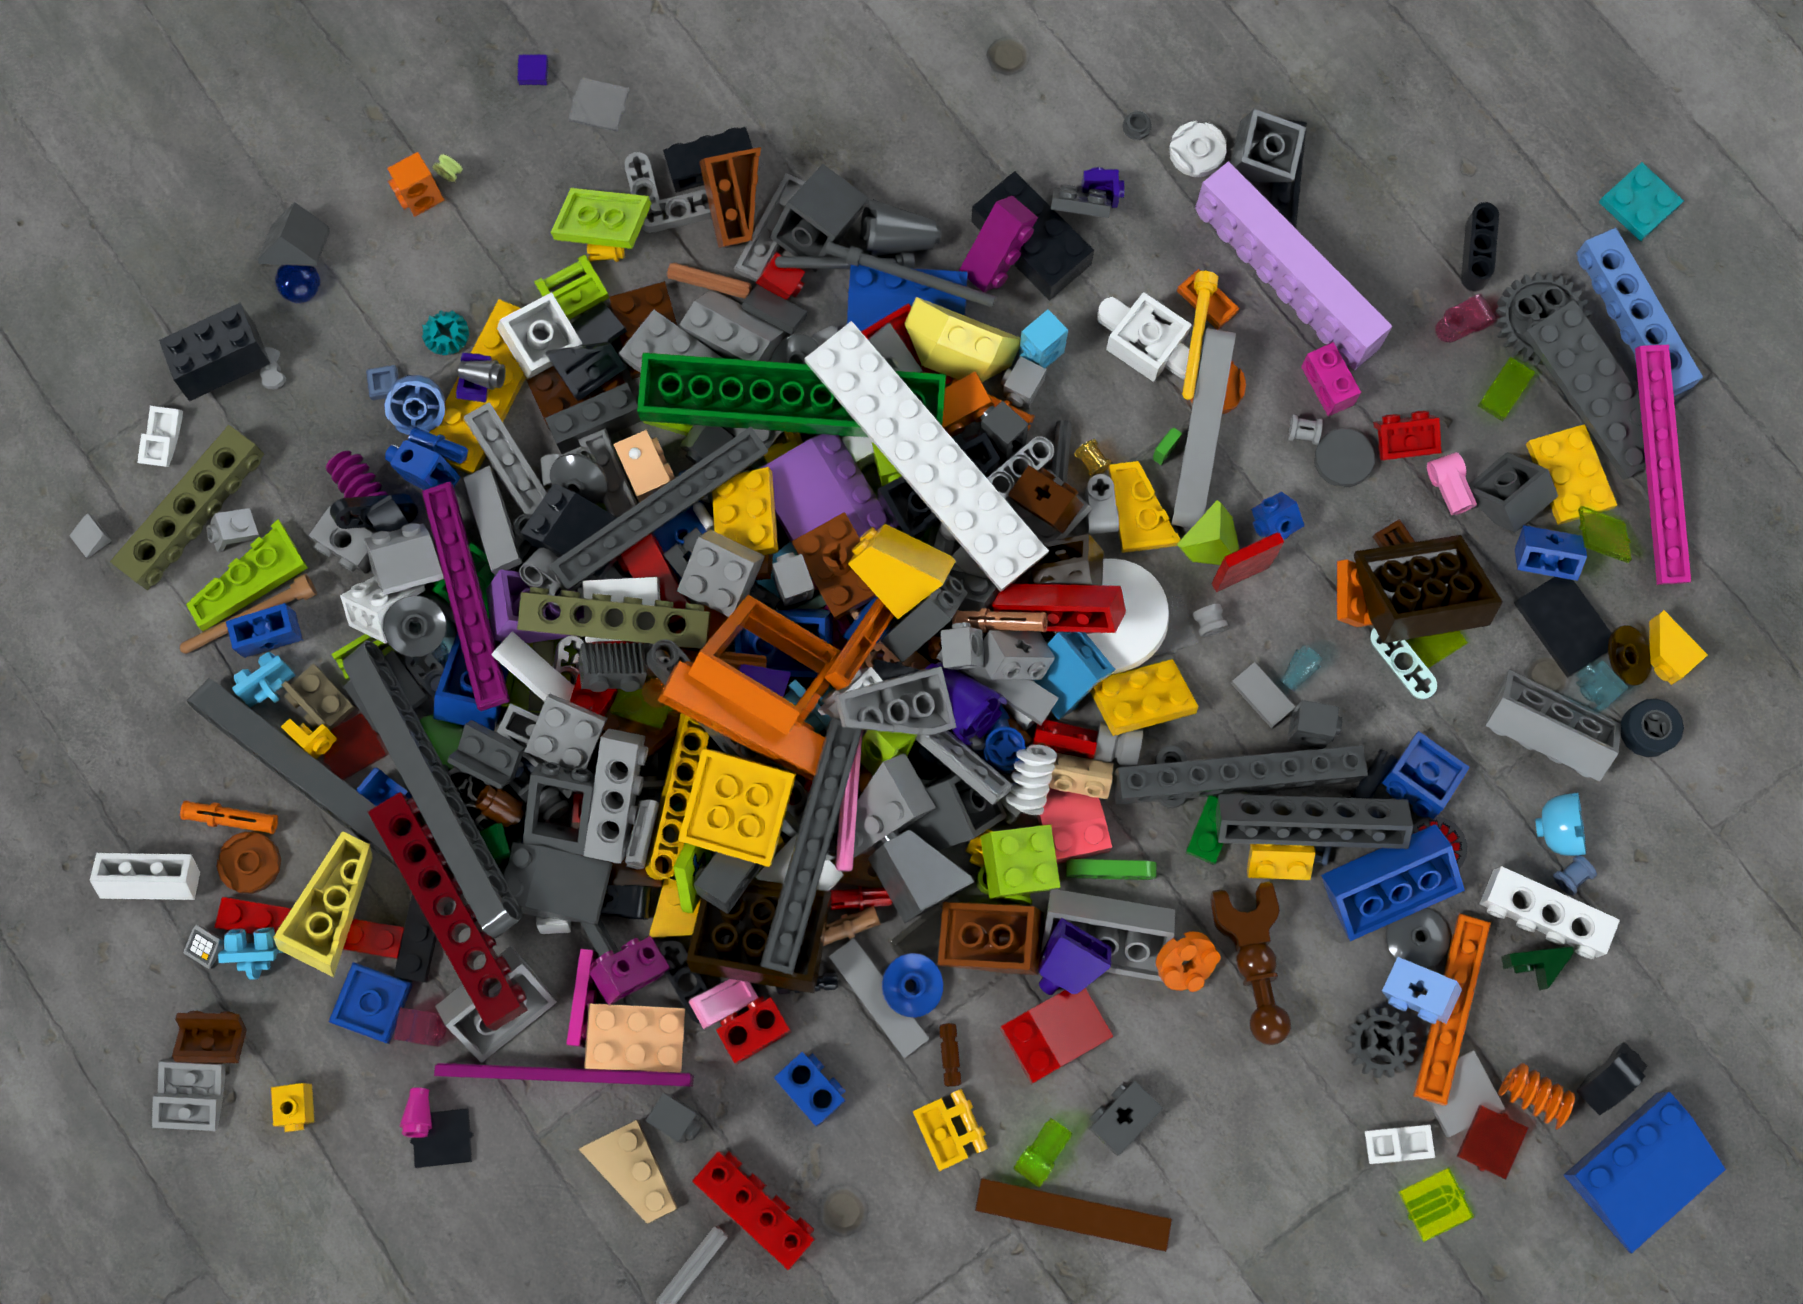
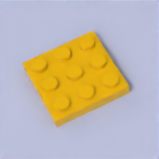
[678,748,796,867]

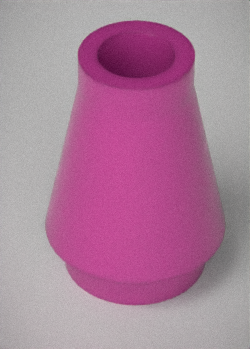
[399,1088,432,1138]

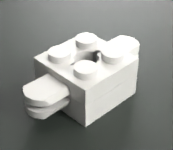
[1097,292,1200,382]

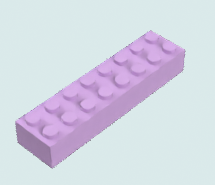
[1195,161,1393,370]

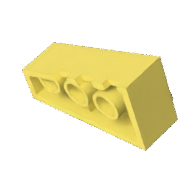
[273,831,373,977]

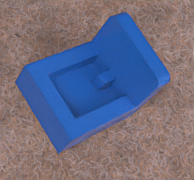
[357,767,412,806]

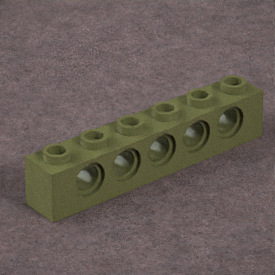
[110,425,265,591]
[517,587,711,649]

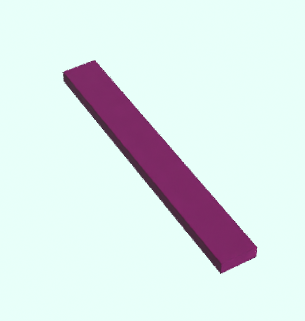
[422,481,510,711]
[434,1063,694,1087]

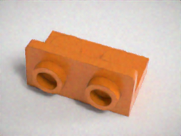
[1337,559,1373,627]

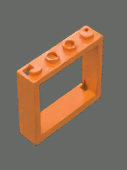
[688,594,841,735]

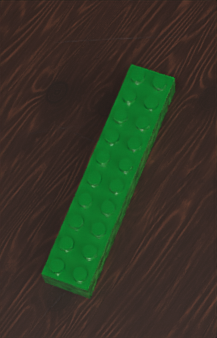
[637,353,946,438]

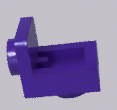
[1082,167,1125,208]
[456,352,492,403]

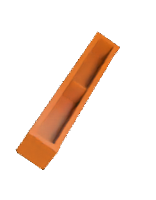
[825,598,894,691]

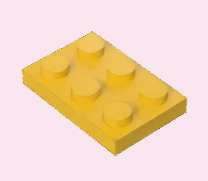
[1526,424,1617,525]
[712,467,778,555]
[1090,659,1199,736]

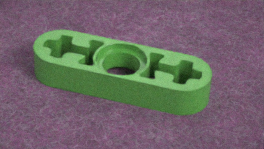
[1066,859,1157,880]

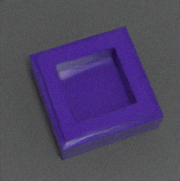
[517,54,548,85]

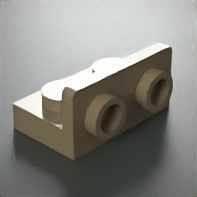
[281,663,356,731]

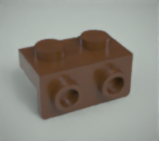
[172,1011,247,1063]

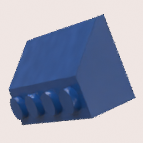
[1321,824,1465,941]

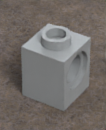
[941,623,985,670]

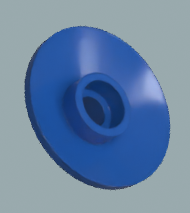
[882,953,943,1018]

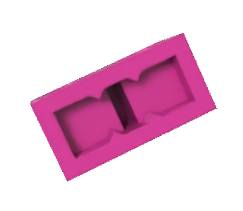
[1301,342,1361,417]

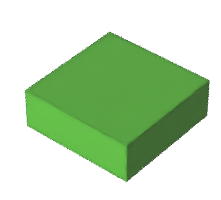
[1153,427,1182,465]

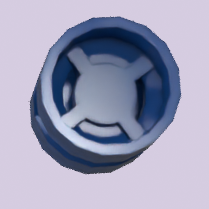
[984,727,1025,774]

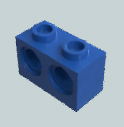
[774,1052,846,1127]

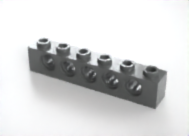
[1215,794,1413,849]

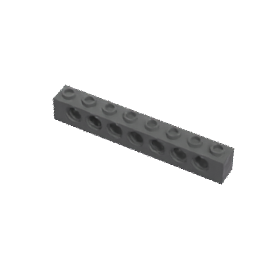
[1112,745,1368,805]

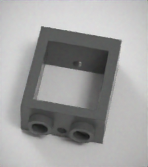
[881,575,968,662]
[523,762,595,856]

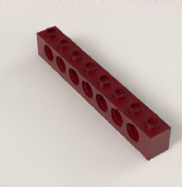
[368,792,528,1031]

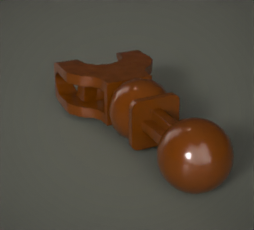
[1210,882,1291,1045]

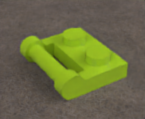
[534,254,609,320]

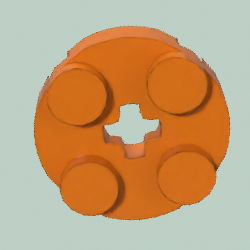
[1156,931,1221,992]

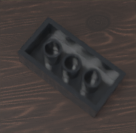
[971,171,1094,301]

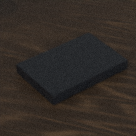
[1514,577,1612,678]

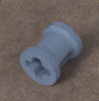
[1553,855,1597,895]

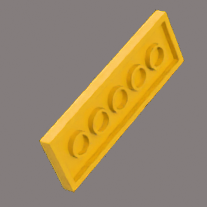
[429,299,526,474]

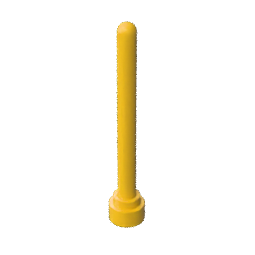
[1182,271,1219,400]

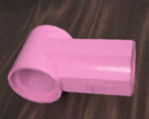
[1427,452,1477,515]

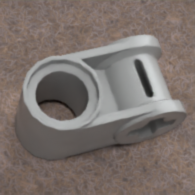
[1085,474,1119,534]
[519,548,582,606]

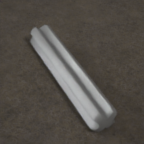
[656,1226,728,1304]

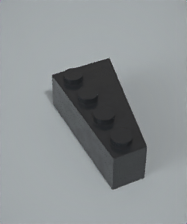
[877,433,1000,539]

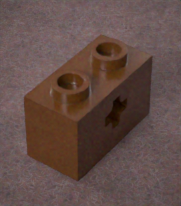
[1008,465,1084,534]

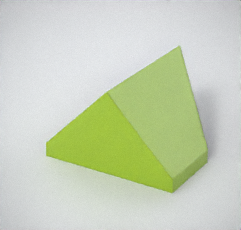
[1177,500,1240,565]

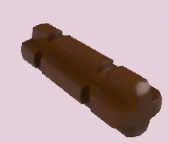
[939,1023,961,1087]

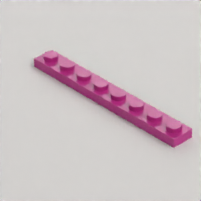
[1635,345,1691,585]

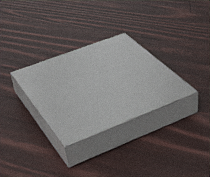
[1416,1050,1505,1137]

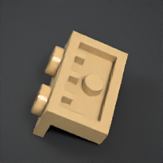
[1049,752,1114,799]

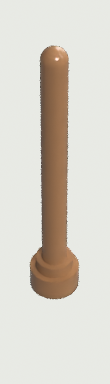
[180,574,317,654]

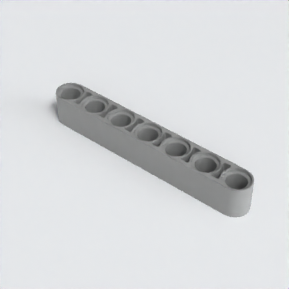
[1171,328,1236,528]

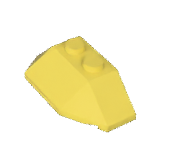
[904,297,1021,382]

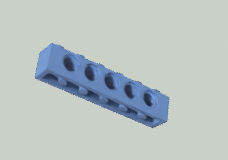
[1576,228,1703,396]

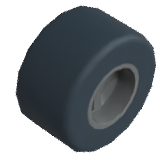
[1621,699,1684,757]

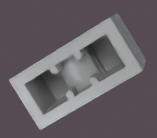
[772,552,815,608]
[983,630,1055,680]

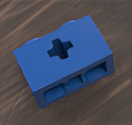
[1515,525,1587,581]
[226,603,303,658]

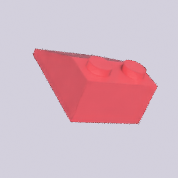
[1037,788,1112,864]

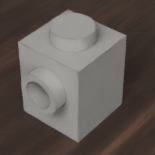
[1001,356,1047,409]

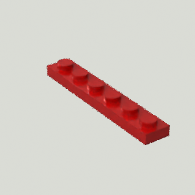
[214,897,404,959]

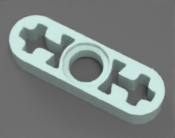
[1370,628,1437,700]

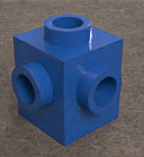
[1251,492,1305,540]

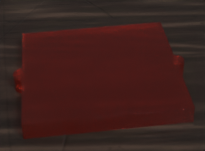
[323,712,387,780]
[1457,1104,1528,1179]

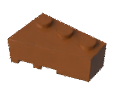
[699,147,761,248]

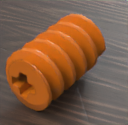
[1498,1063,1575,1130]

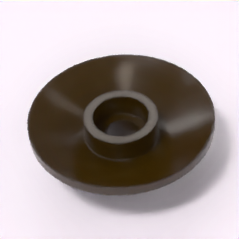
[1608,625,1650,686]

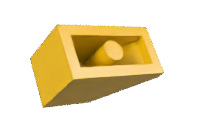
[1649,610,1708,685]

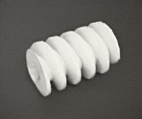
[1006,744,1057,815]

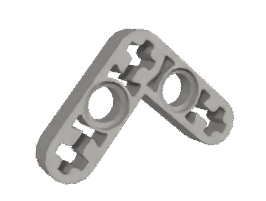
[625,152,712,233]

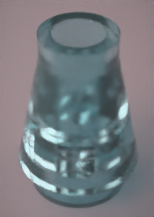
[1280,645,1323,692]

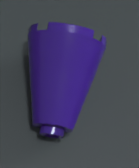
[924,662,1007,745]

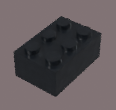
[159,303,271,401]

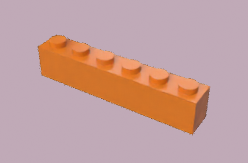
[657,661,826,782]

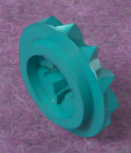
[422,310,469,355]

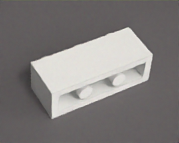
[90,853,200,900]

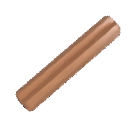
[667,263,752,299]

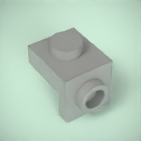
[207,508,259,552]

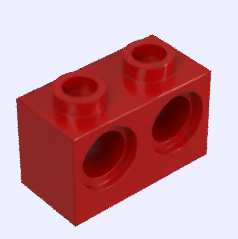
[716,996,792,1065]

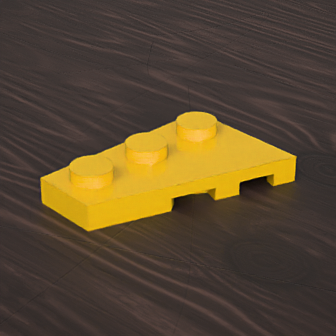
[1108,461,1181,553]

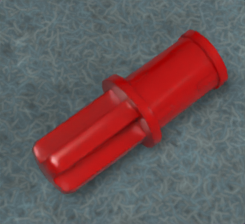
[830,886,892,911]

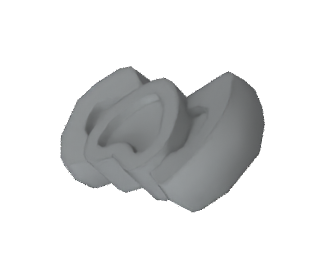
[260,347,286,389]

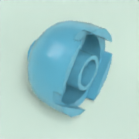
[1535,793,1586,856]

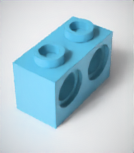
[1019,309,1068,368]

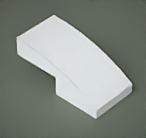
[137,406,183,467]
[1365,1125,1435,1164]

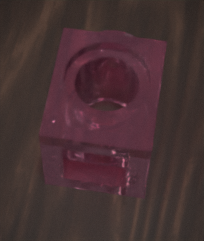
[394,1007,447,1047]

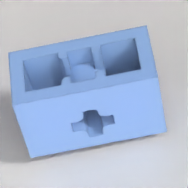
[1382,957,1462,1024]

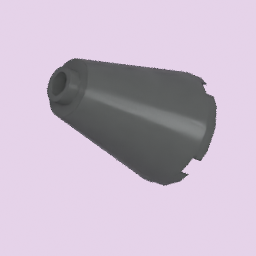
[860,199,941,257]

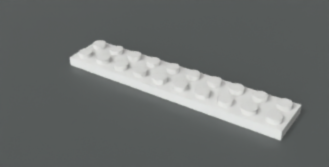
[804,321,1049,592]

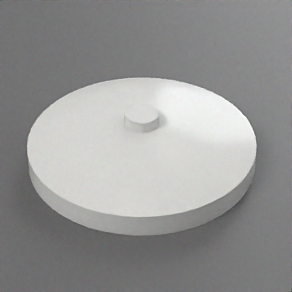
[1087,559,1169,674]

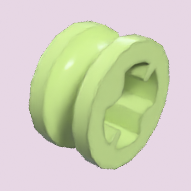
[433,154,462,182]

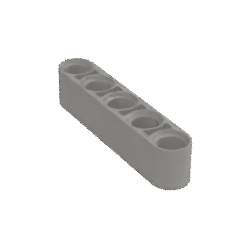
[938,436,1054,541]

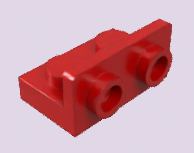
[1373,411,1442,460]
[1033,719,1098,759]

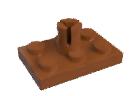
[791,512,877,620]

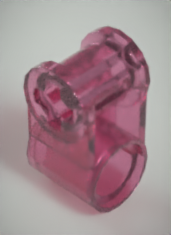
[1435,294,1497,343]

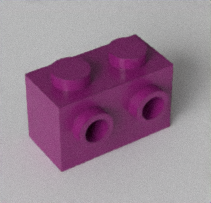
[589,936,670,1006]

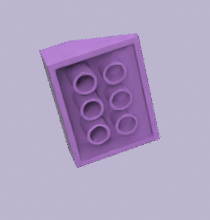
[759,434,894,555]

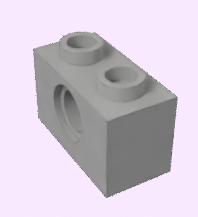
[309,506,374,574]

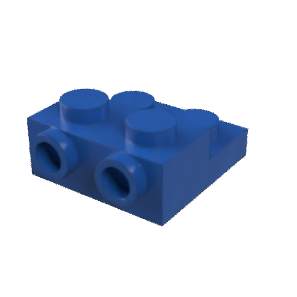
[1382,731,1470,819]

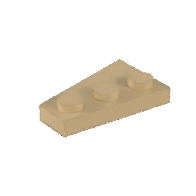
[579,1120,678,1224]

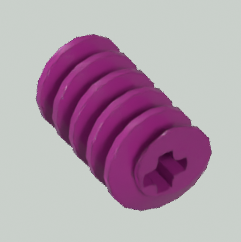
[325,451,388,498]

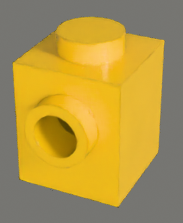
[271,1083,314,1132]

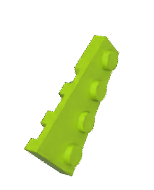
[186,519,308,632]

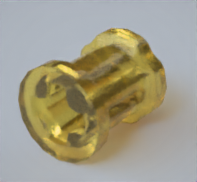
[1074,439,1113,478]

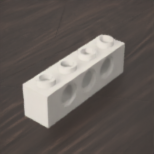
[1480,866,1620,959]

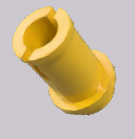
[587,244,625,262]

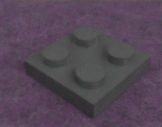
[1051,185,1112,218]

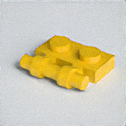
[912,1089,988,1171]

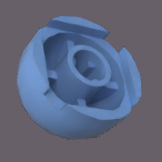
[384,375,446,435]

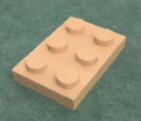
[584,1004,685,1073]

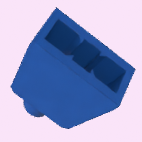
[385,440,461,490]

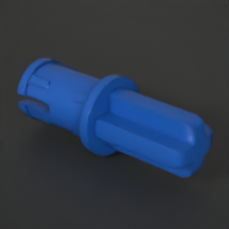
[408,427,468,464]

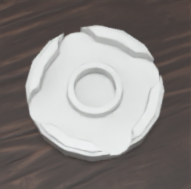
[1169,121,1227,177]

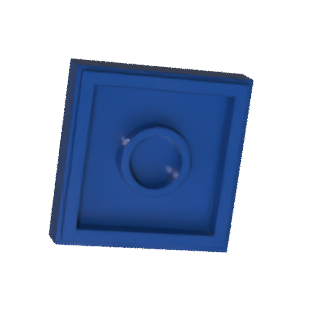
[328,962,413,1044]

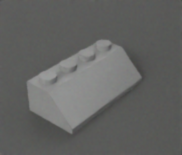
[1486,670,1621,781]
[1040,889,1175,982]

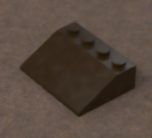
[1354,535,1503,644]
[686,879,831,993]

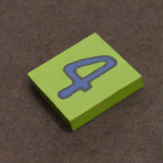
[673,843,712,913]

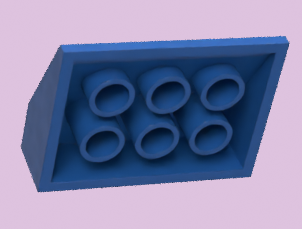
[847,265,968,331]
[1563,1092,1726,1253]

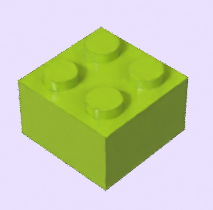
[980,825,1061,899]

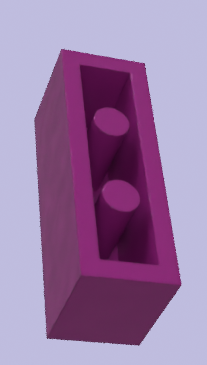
[959,196,1038,292]

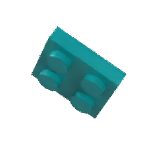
[1599,162,1684,242]

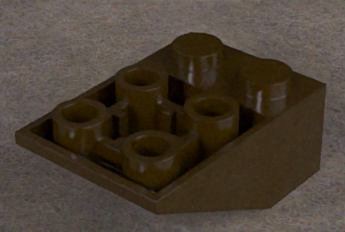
[1032,534,1104,641]

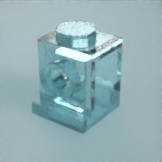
[1575,660,1629,713]

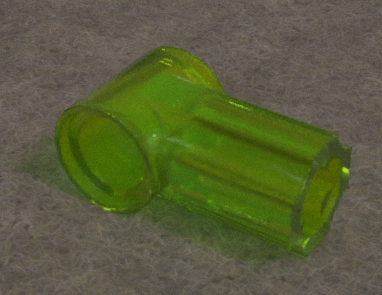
[1013,1118,1073,1188]

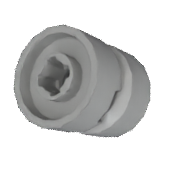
[1093,721,1143,767]

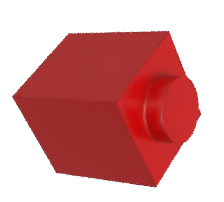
[755,252,805,300]

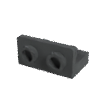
[447,720,525,789]

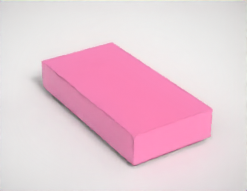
[689,979,759,1029]

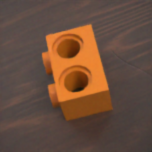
[387,152,445,217]

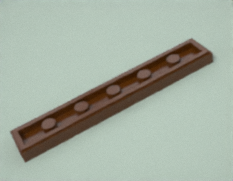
[975,1178,1172,1252]

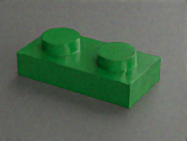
[1185,796,1223,865]

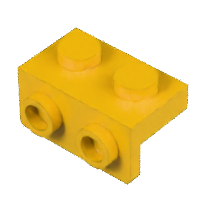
[1247,844,1315,880]

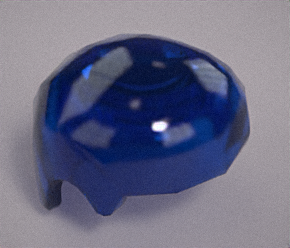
[275,265,321,304]

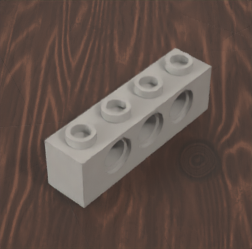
[584,729,648,863]

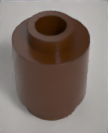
[475,785,524,828]

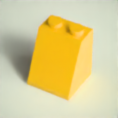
[848,524,956,619]

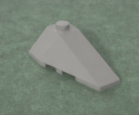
[835,666,957,736]

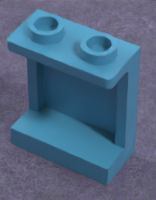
[1034,632,1116,720]

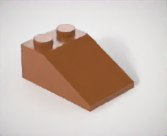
[938,902,1043,975]

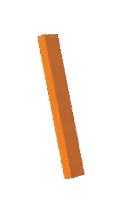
[1413,913,1491,1106]

